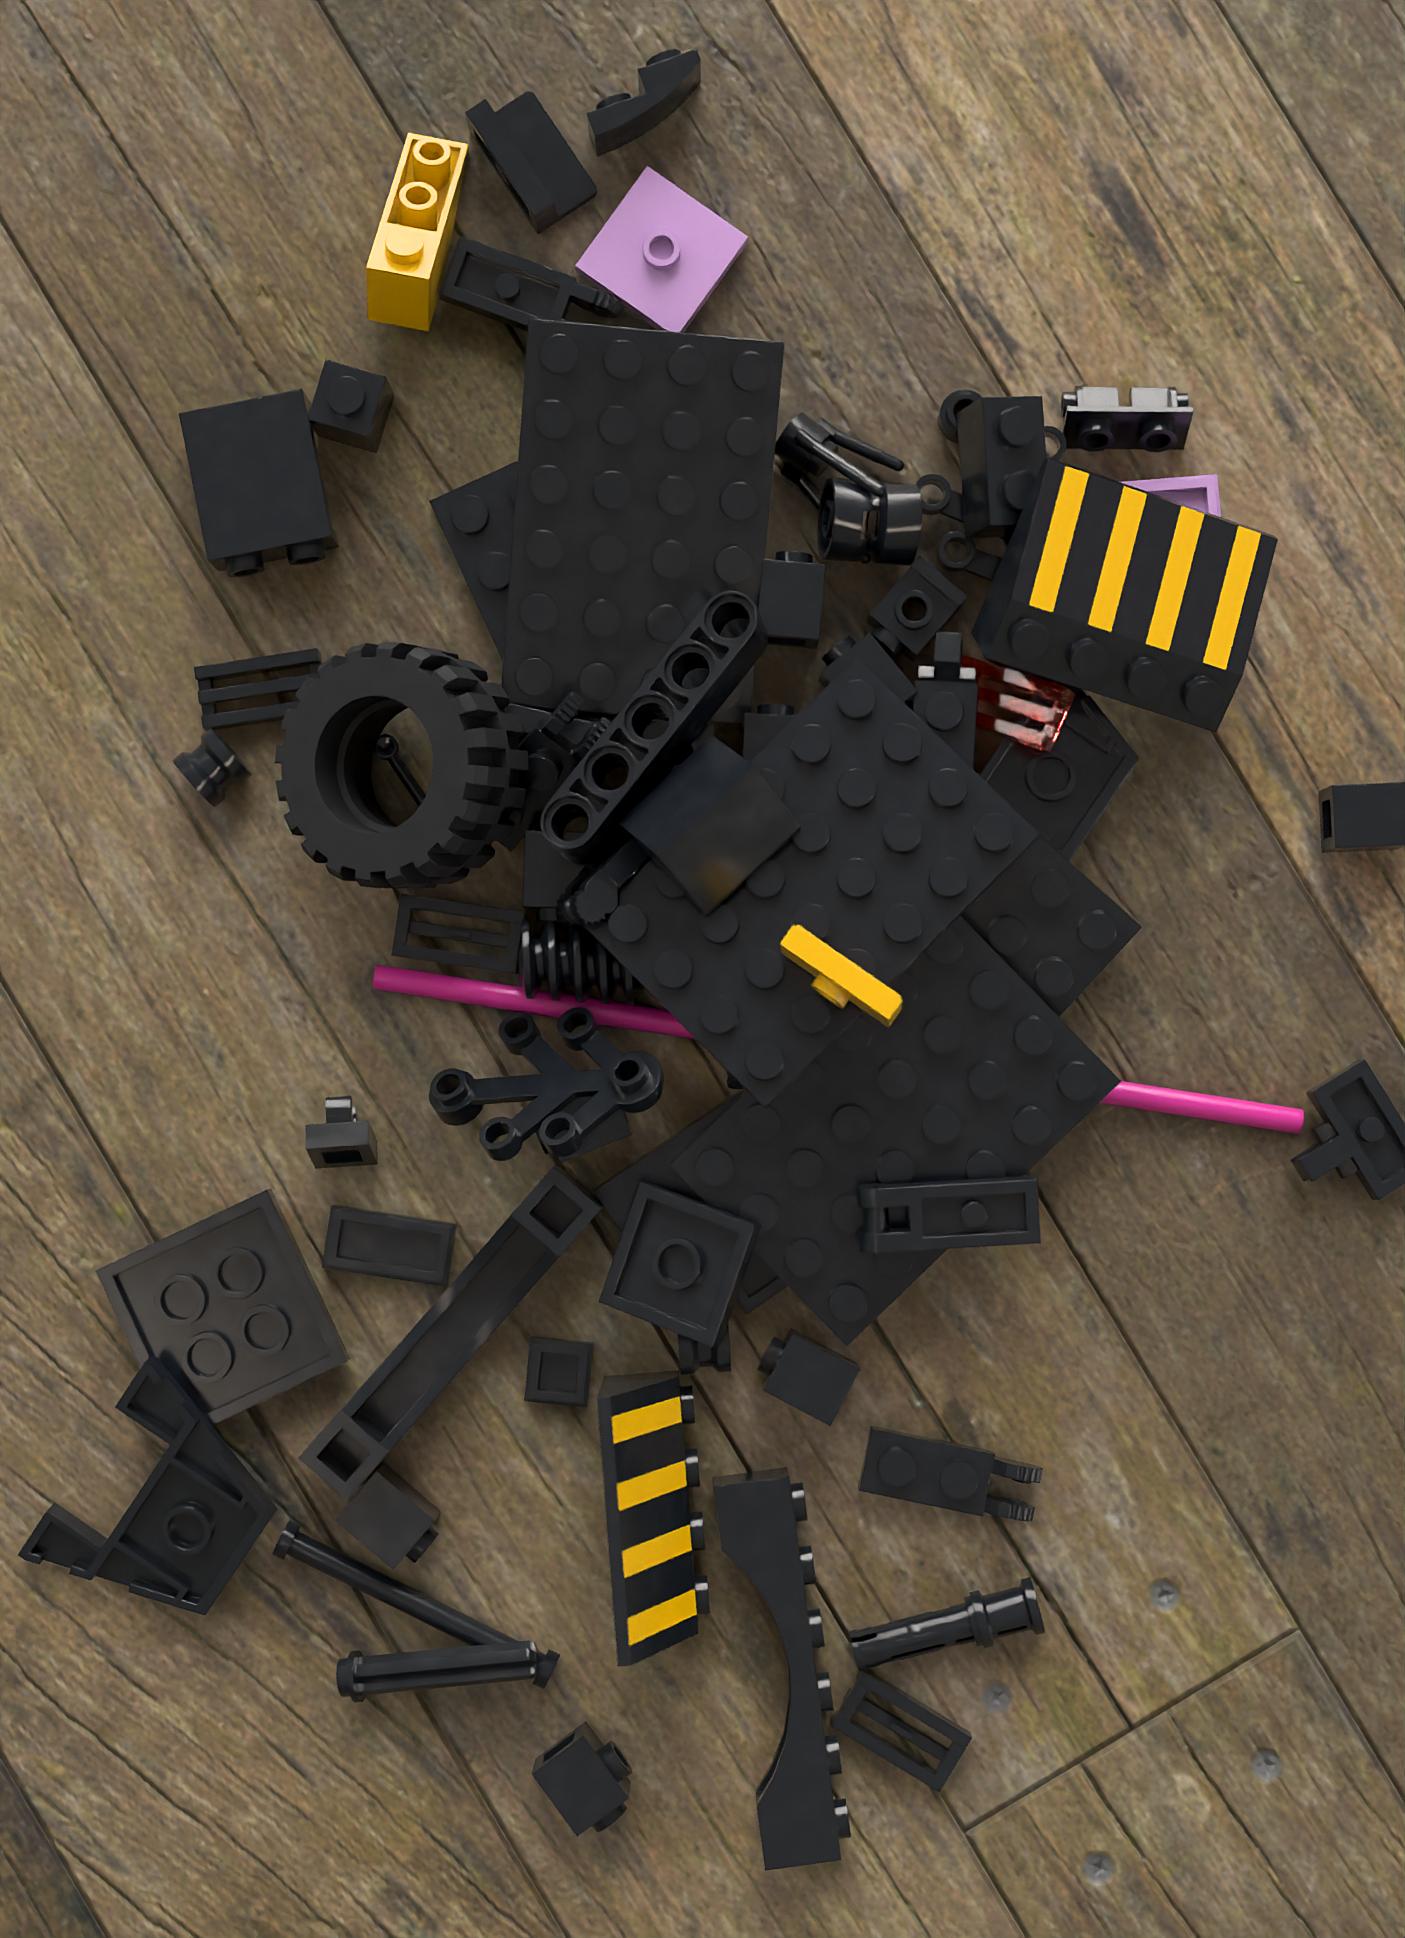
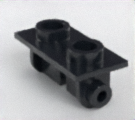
[1061,386,1193,452]

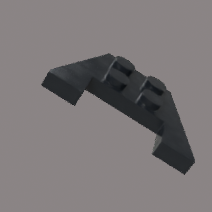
[979,653,1139,861]
[18,1355,278,1616]

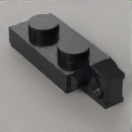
[913,632,979,770]

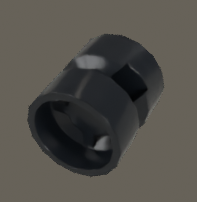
[817,477,922,566]

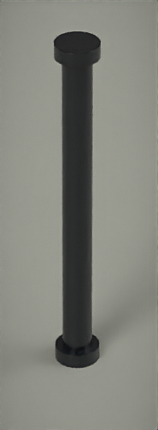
[272,1520,560,1689]

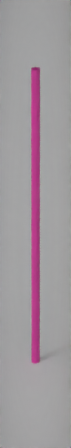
[373,965,1304,1134]

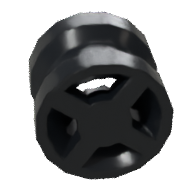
[173,727,253,807]
[678,1325,731,1375]

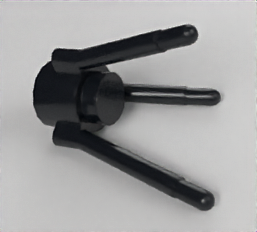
[775,412,904,564]

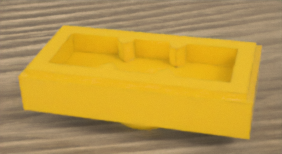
[780,925,902,1028]

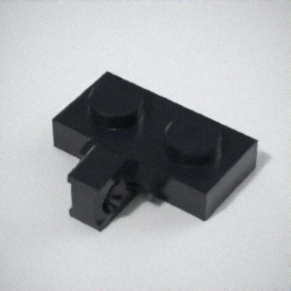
[1290,1059,1405,1200]

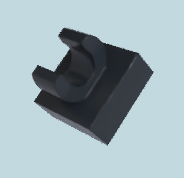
[306,1096,378,1169]

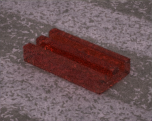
[961,655,1075,752]

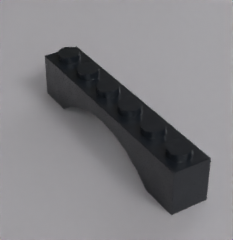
[298,1164,603,1501]
[713,1467,851,1871]

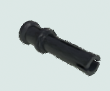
[849,1577,1045,1671]

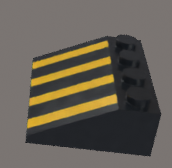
[971,456,1278,732]
[597,1370,710,1667]

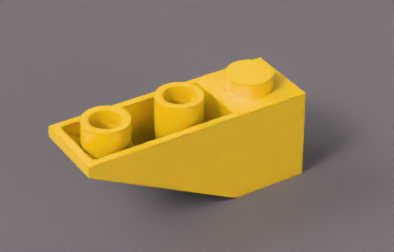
[366,133,469,332]

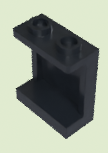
[179,389,339,577]

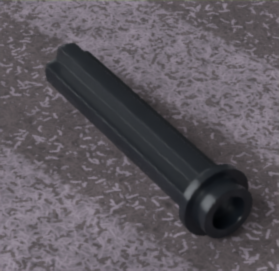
[336,1640,539,1703]

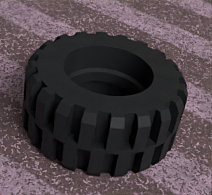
[275,641,528,889]

